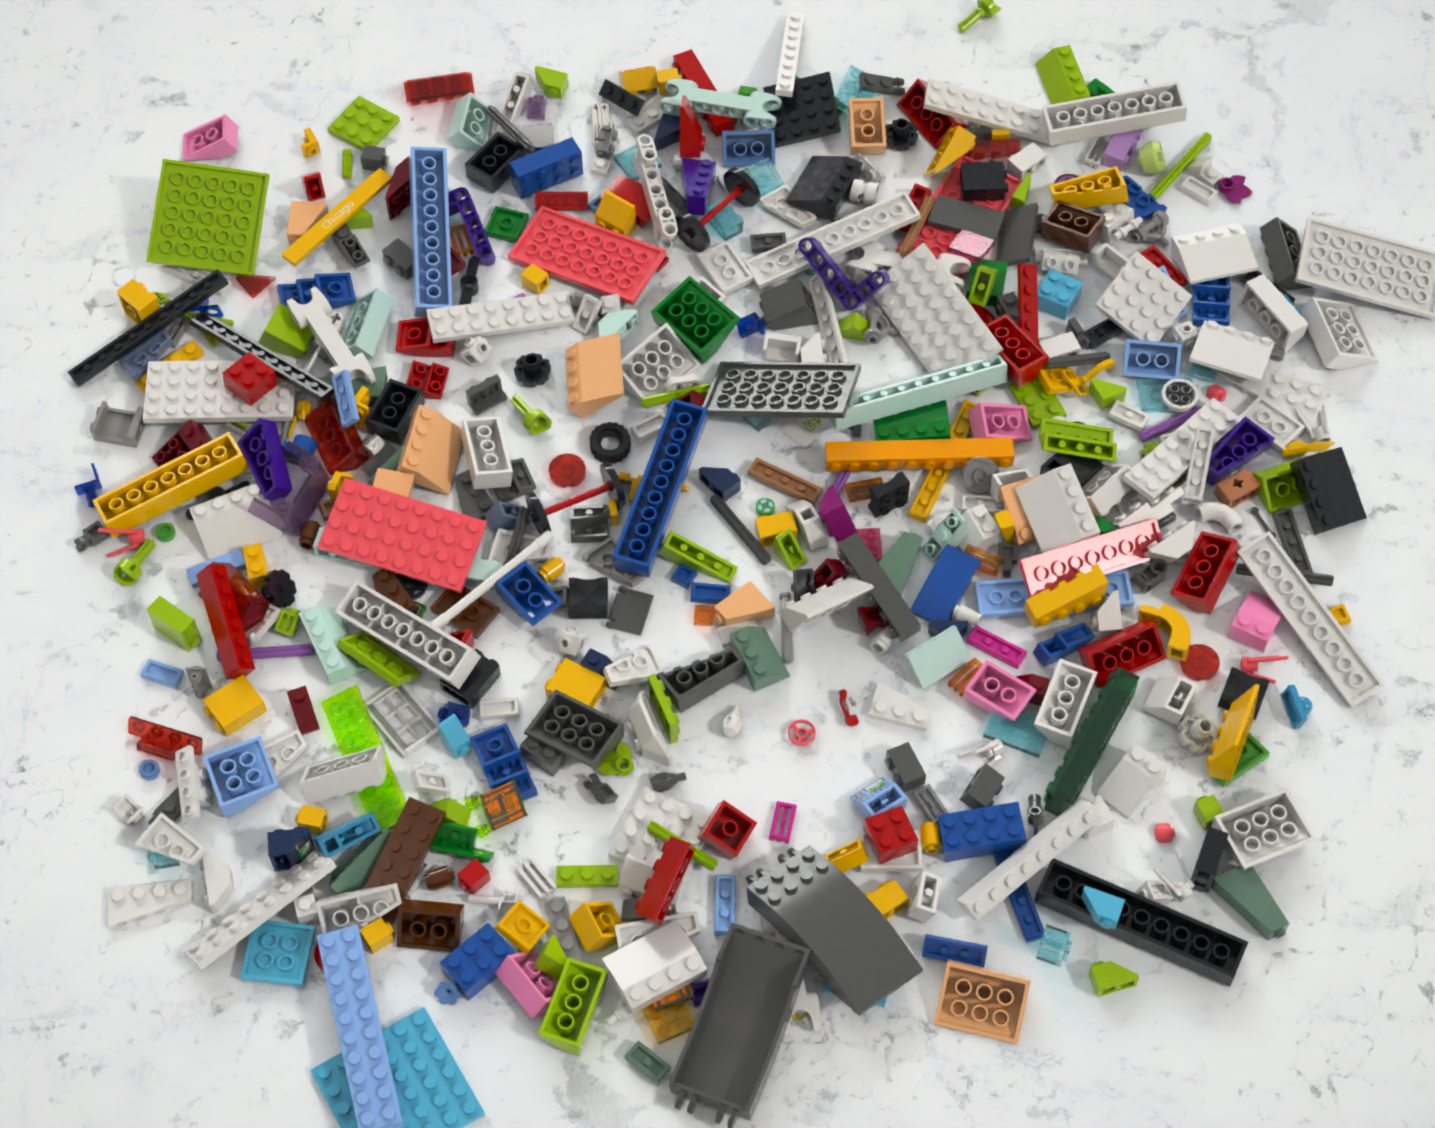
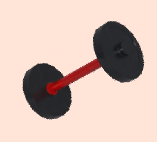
[675,167,760,252]
[525,461,626,535]

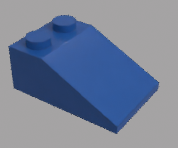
[496,561,563,626]

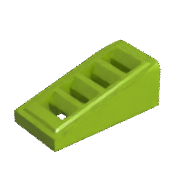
[1010,173,1031,208]

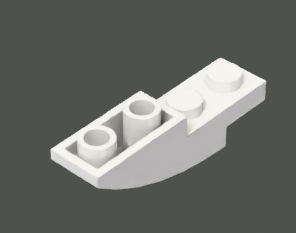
[1112,486,1185,528]

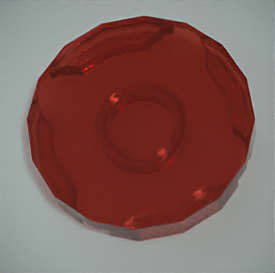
[548,453,586,488]
[1180,644,1220,681]

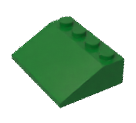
[651,276,740,364]
[874,400,951,441]

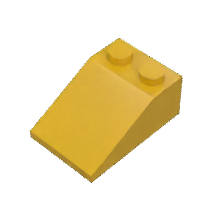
[924,126,976,176]

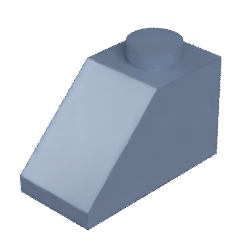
[484,501,531,531]

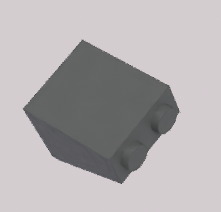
[759,277,818,331]

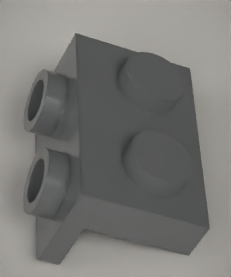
[465,374,508,416]

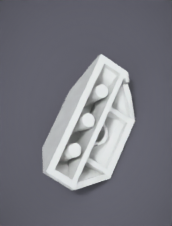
[626,690,673,767]

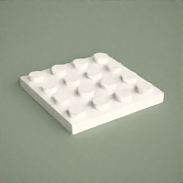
[1094,251,1192,342]
[608,787,709,881]

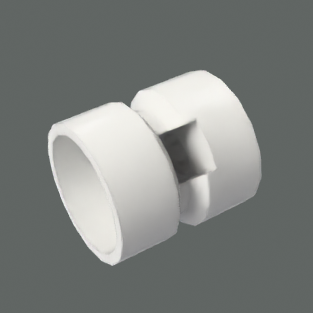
[850,178,879,205]

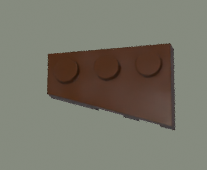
[372,569,417,612]

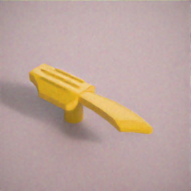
[1282,440,1335,458]

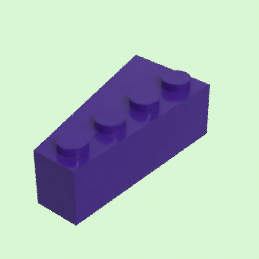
[681,158,716,216]
[1206,416,1275,486]
[237,418,293,502]

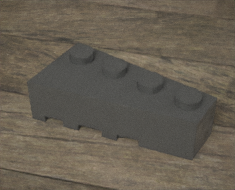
[657,648,746,713]

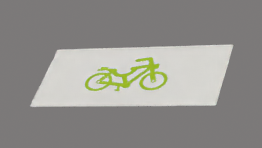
[780,417,832,449]

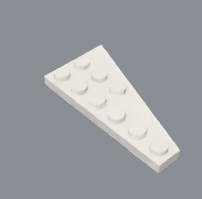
[1213,369,1326,431]

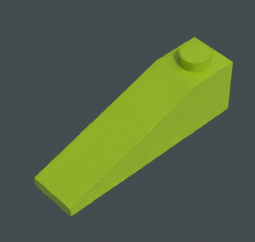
[658,531,738,584]

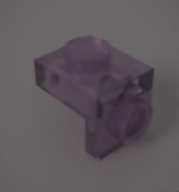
[527,95,548,120]

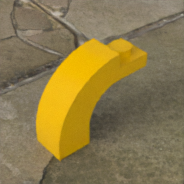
[1138,604,1191,662]

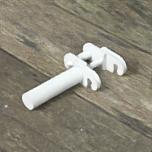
[468,889,521,914]

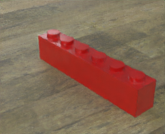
[672,49,734,137]
[196,564,255,679]

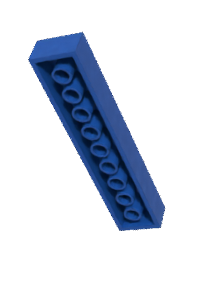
[612,398,708,578]

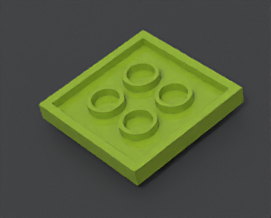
[327,96,400,151]

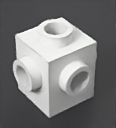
[1171,321,1199,352]
[459,336,492,366]
[554,626,587,656]

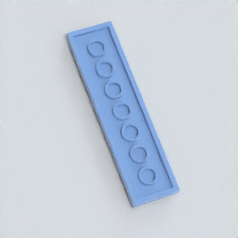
[974,570,1134,619]

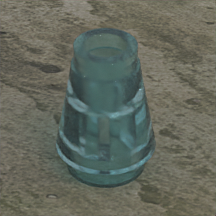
[1189,363,1218,383]

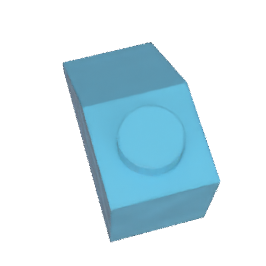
[438,714,472,759]
[1081,886,1125,930]

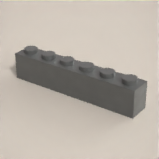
[837,532,921,642]

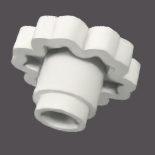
[1178,712,1218,753]

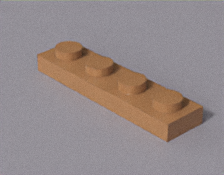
[747,457,822,506]

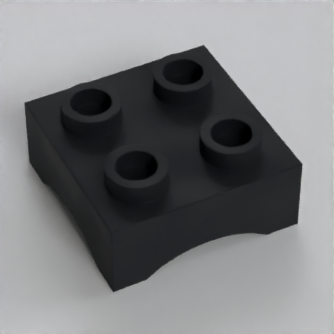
[868,471,910,518]
[568,577,608,619]
[1218,667,1270,720]

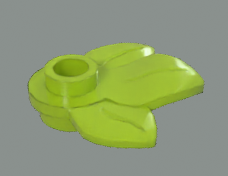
[598,741,634,776]

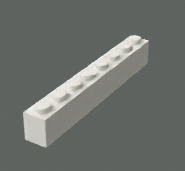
[957,798,1102,921]

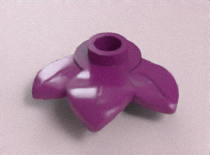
[1218,175,1253,204]

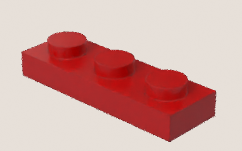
[535,191,588,210]
[1140,245,1188,287]

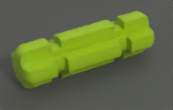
[342,149,352,179]

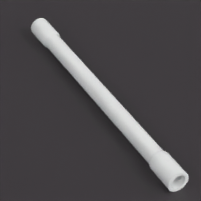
[430,530,555,629]

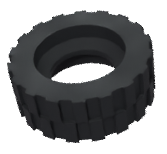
[589,422,631,464]

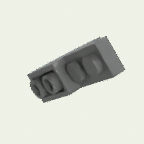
[331,223,371,269]

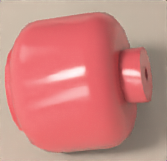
[1206,384,1226,402]
[1154,823,1176,843]

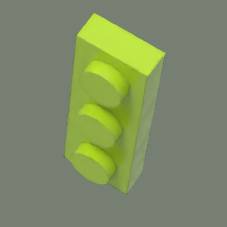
[556,865,618,888]

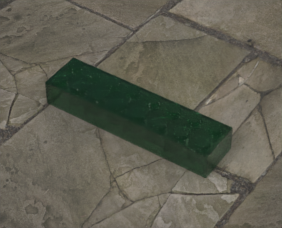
[1043,667,1140,816]

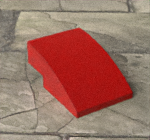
[599,175,656,228]
[395,317,456,357]

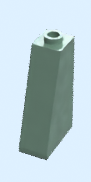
[317,366,388,407]
[878,531,923,597]
[1211,866,1289,940]

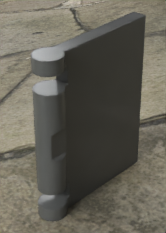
[606,586,654,636]

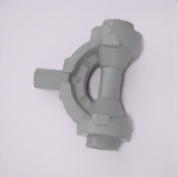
[1131,210,1169,248]
[864,306,899,344]

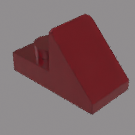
[857,607,889,636]

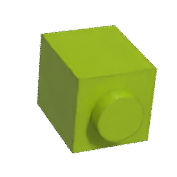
[1193,794,1224,831]

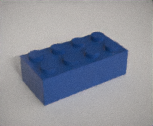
[509,137,583,199]
[937,801,1026,862]

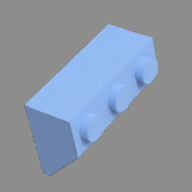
[1123,339,1182,380]

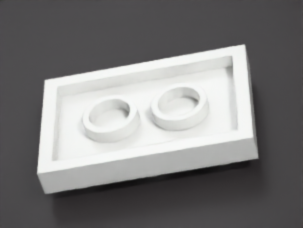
[697,240,754,295]
[1239,395,1305,453]
[859,830,923,872]

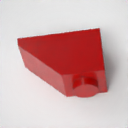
[301,171,326,201]

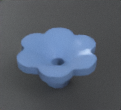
[434,982,461,1005]

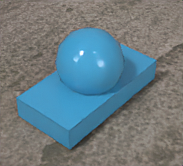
[1281,685,1313,729]

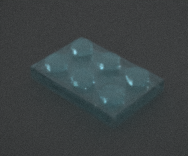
[835,64,874,114]

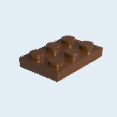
[430,586,500,639]

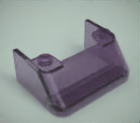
[247,441,330,536]

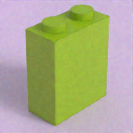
[146,596,202,652]

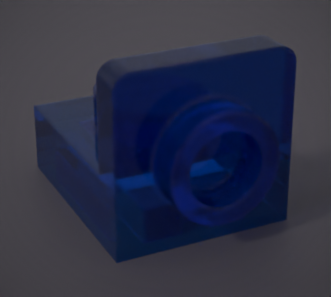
[737,312,766,339]

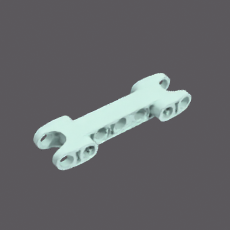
[659,79,782,129]

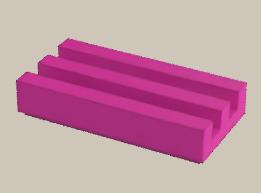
[769,801,797,844]

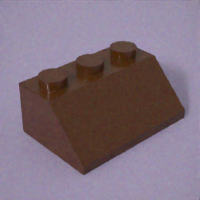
[1041,200,1106,254]
[397,899,465,952]

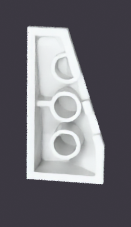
[315,883,402,934]

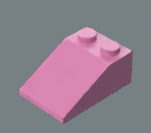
[183,114,238,161]
[968,402,1032,443]
[1227,590,1282,653]
[964,659,1037,721]

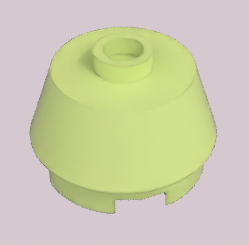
[1137,140,1166,174]

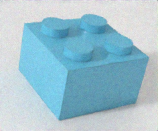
[1037,268,1083,320]

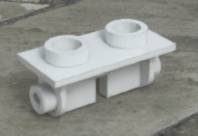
[855,152,886,183]

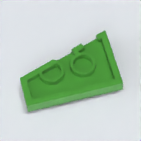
[1213,733,1270,788]

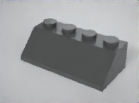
[1260,217,1312,290]

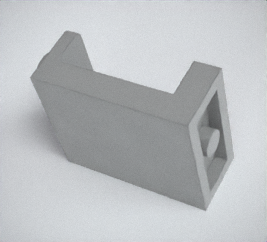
[90,401,147,448]

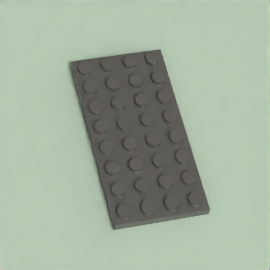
[702,362,861,418]

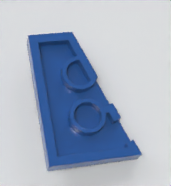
[1123,175,1167,220]

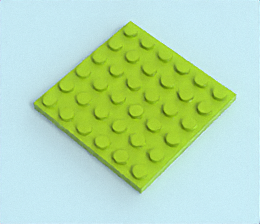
[146,159,270,277]

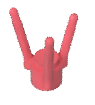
[98,528,145,558]
[1241,655,1289,684]

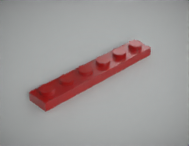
[1017,263,1039,346]

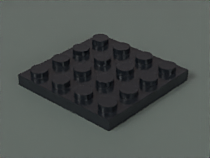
[763,71,841,148]

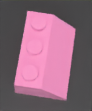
[495,949,558,1019]

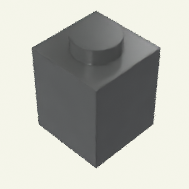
[360,145,389,171]

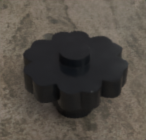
[885,118,918,151]
[514,353,551,387]
[261,569,297,608]

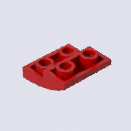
[406,360,449,399]

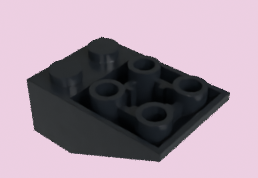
[1040,453,1104,488]

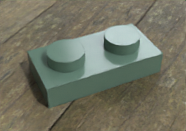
[624,1040,671,1085]

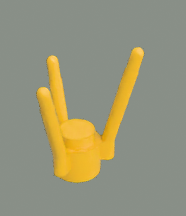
[287,401,320,443]

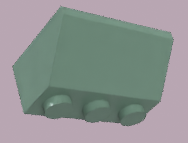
[729,626,790,692]

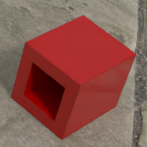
[457,858,491,894]

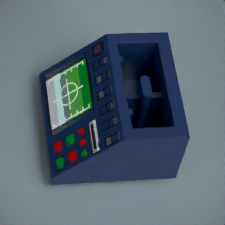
[267,826,315,872]

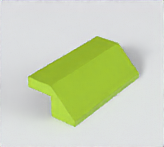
[1038,417,1117,462]

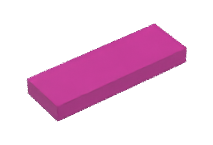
[966,625,1027,669]

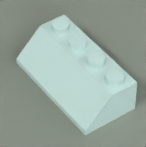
[342,288,394,360]
[298,606,367,685]

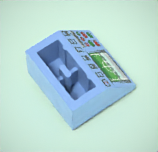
[849,776,907,819]

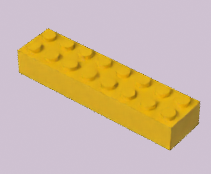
[92,432,250,538]

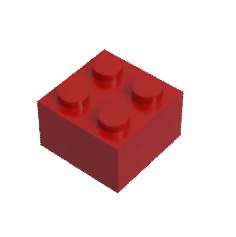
[222,352,277,406]
[696,800,757,860]
[863,805,919,864]

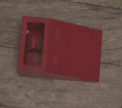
[385,157,410,221]
[152,419,213,467]

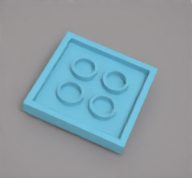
[240,920,316,987]

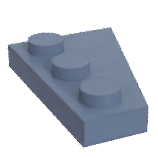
[118,329,174,382]

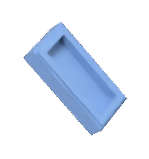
[140,659,185,690]

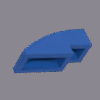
[1033,622,1095,667]

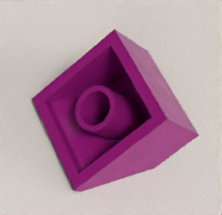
[818,485,857,542]

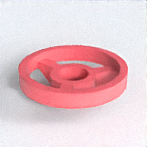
[788,719,816,746]

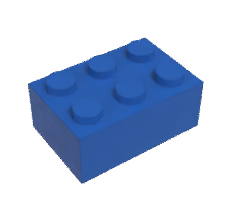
[439,923,516,1001]

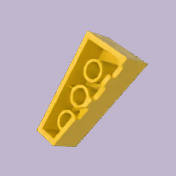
[1049,166,1129,208]
[1024,563,1108,628]

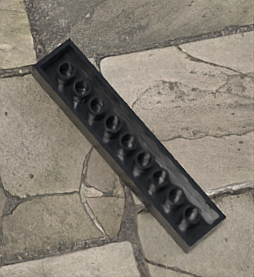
[1034,858,1248,987]

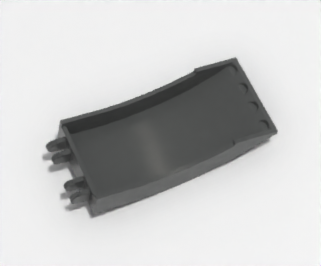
[746,845,923,1016]
[669,922,811,1128]

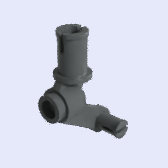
[1026,794,1043,842]

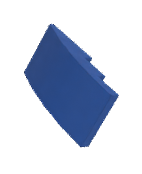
[277,273,356,309]
[1192,276,1231,326]
[910,544,982,621]
[470,723,538,801]

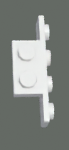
[175,745,212,824]

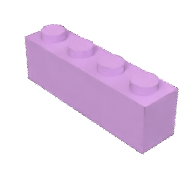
[1102,129,1143,171]

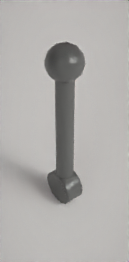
[1251,507,1276,538]

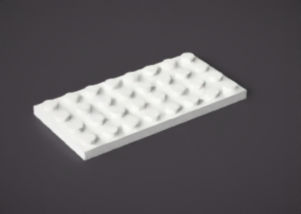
[1295,216,1435,320]
[867,242,1004,374]
[143,359,297,423]

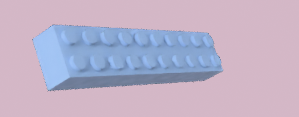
[409,146,452,317]
[316,925,405,1128]

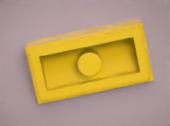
[824,838,869,873]

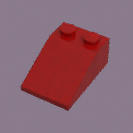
[679,95,706,158]

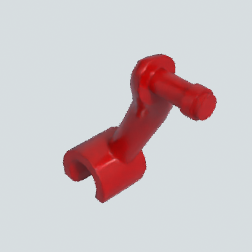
[839,689,859,727]

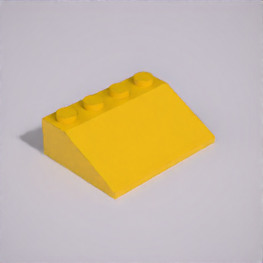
[1205,684,1260,782]

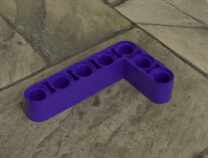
[448,187,496,266]
[798,237,890,310]

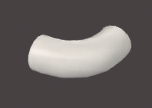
[1194,501,1245,534]

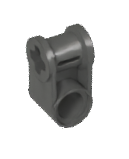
[1130,559,1168,594]

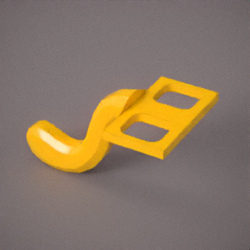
[1060,359,1116,397]

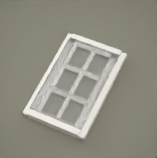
[363,684,440,757]

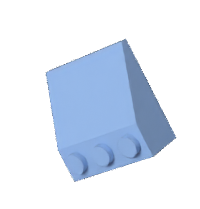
[203,735,279,817]

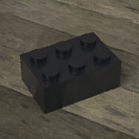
[465,132,526,193]
[364,378,425,445]

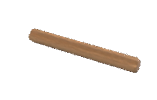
[899,196,935,257]

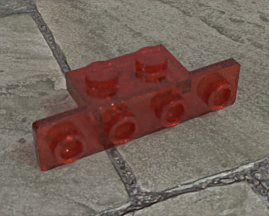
[964,139,1020,160]
[128,716,203,761]

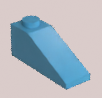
[313,812,381,858]

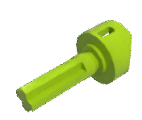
[957,0,1002,33]
[510,394,552,436]
[114,538,156,586]

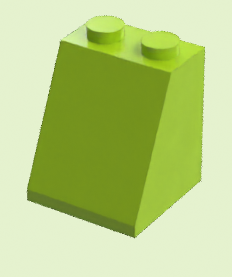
[258,303,315,359]

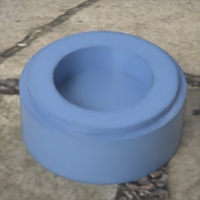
[139,759,160,781]

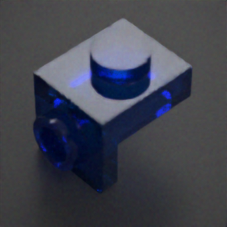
[437,701,470,728]

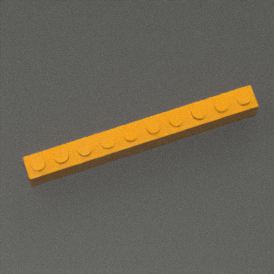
[824,437,1015,472]

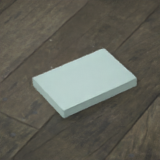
[905,625,972,689]

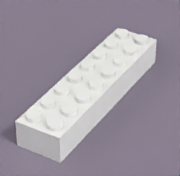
[1042,81,1187,146]
[335,580,481,689]

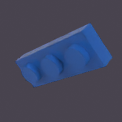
[922,934,988,967]

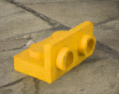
[354,386,370,429]

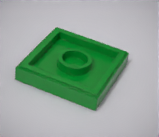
[485,206,529,243]

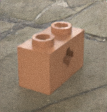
[1214,468,1261,508]

